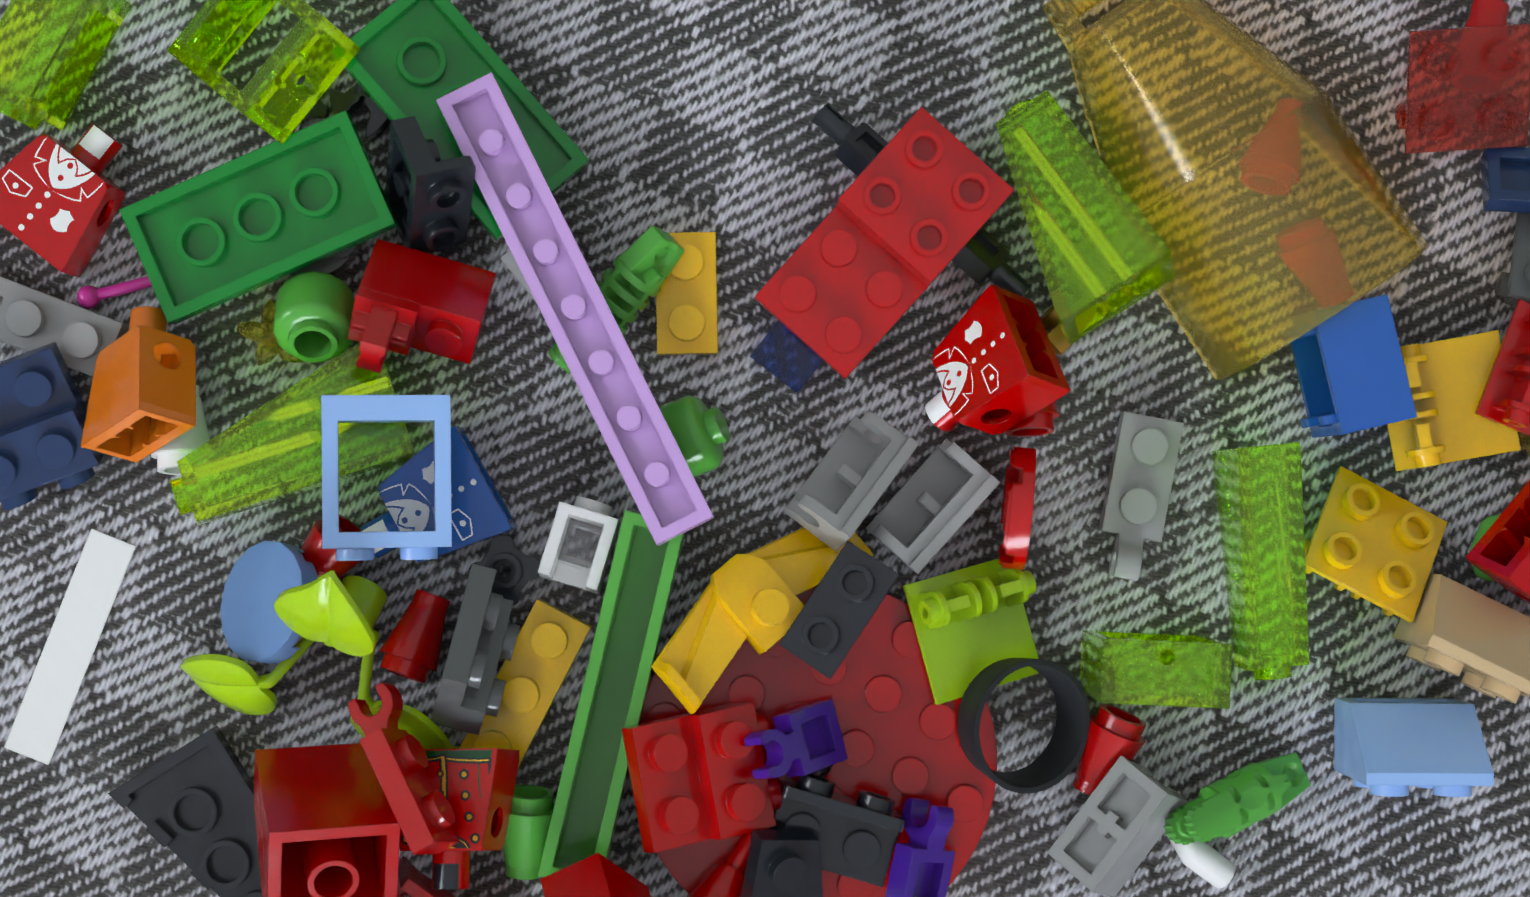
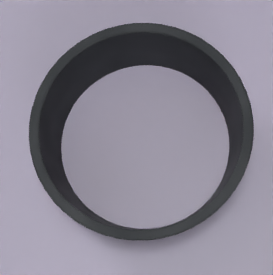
[957,658,1090,794]

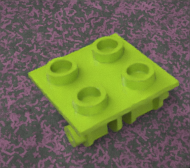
[903,559,1039,705]

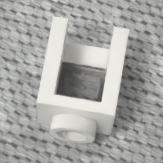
[538,496,620,595]

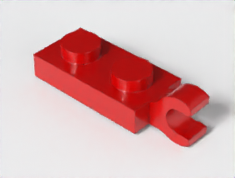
[348,683,459,855]

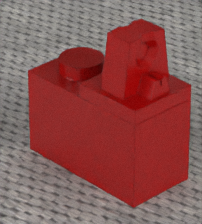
[347,239,496,373]

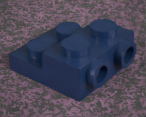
[0,342,104,510]

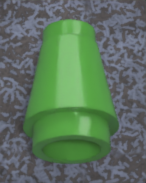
[503,784,555,880]

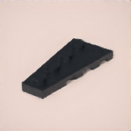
[108,726,262,897]

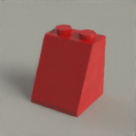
[254,743,400,897]

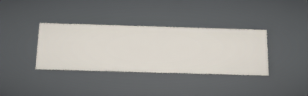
[4,529,136,765]

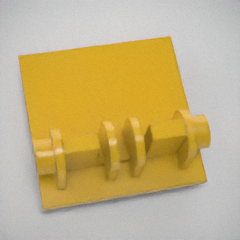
[1387,330,1521,471]
[1294,466,1448,623]

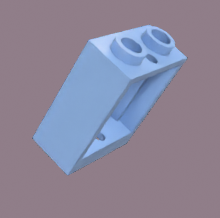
[321,395,452,561]

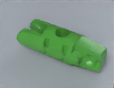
[1163,752,1310,845]

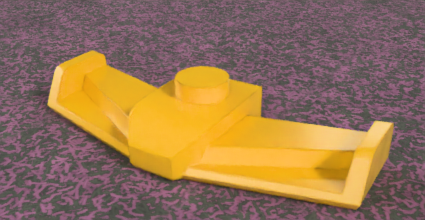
[651,527,873,715]

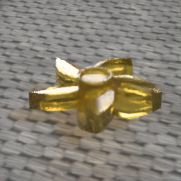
[236,299,304,366]

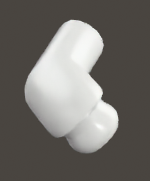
[1167,836,1235,889]

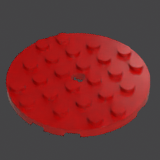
[640,586,997,897]

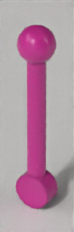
[77,276,152,309]

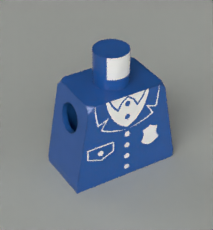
[360,426,518,562]

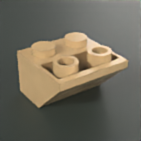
[1392,573,1530,704]

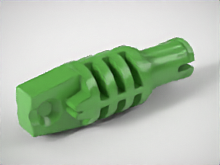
[548,226,684,373]

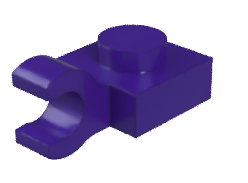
[885,798,955,897]

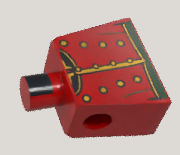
[399,748,520,889]

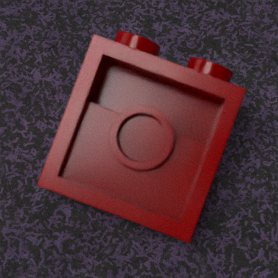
[622,703,782,854]

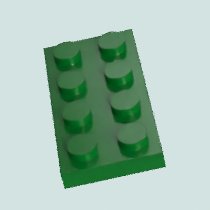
[334,0,589,242]
[119,110,399,325]

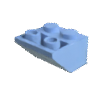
[1334,698,1494,797]

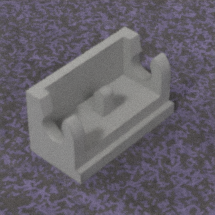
[783,411,919,552]
[865,438,1000,574]
[1047,755,1188,897]

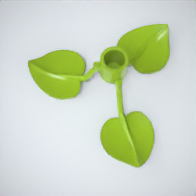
[180,570,460,749]

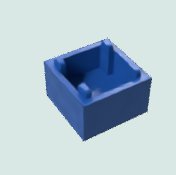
[1279,294,1417,438]

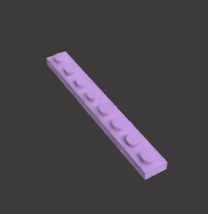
[436,72,714,546]

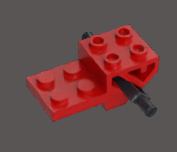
[754,102,1032,380]

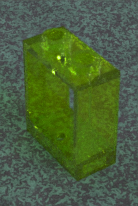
[0,0,132,131]
[167,0,360,144]
[1080,630,1232,709]

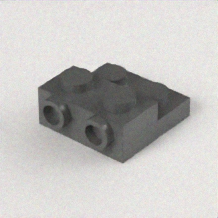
[431,564,520,735]

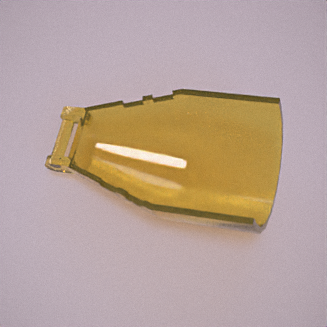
[1043,0,1429,381]

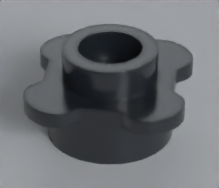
[468,534,540,606]

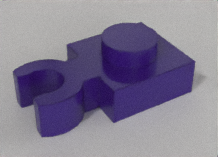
[744,699,848,779]

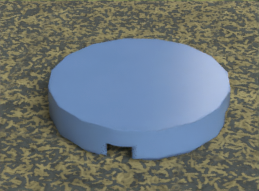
[220,540,318,665]

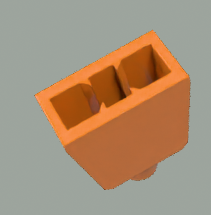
[81,306,196,463]

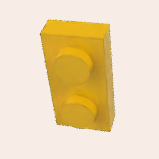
[656,232,718,356]

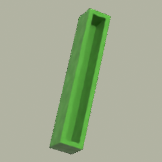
[538,510,686,877]

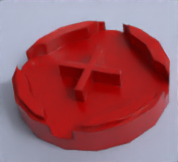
[998,446,1036,570]

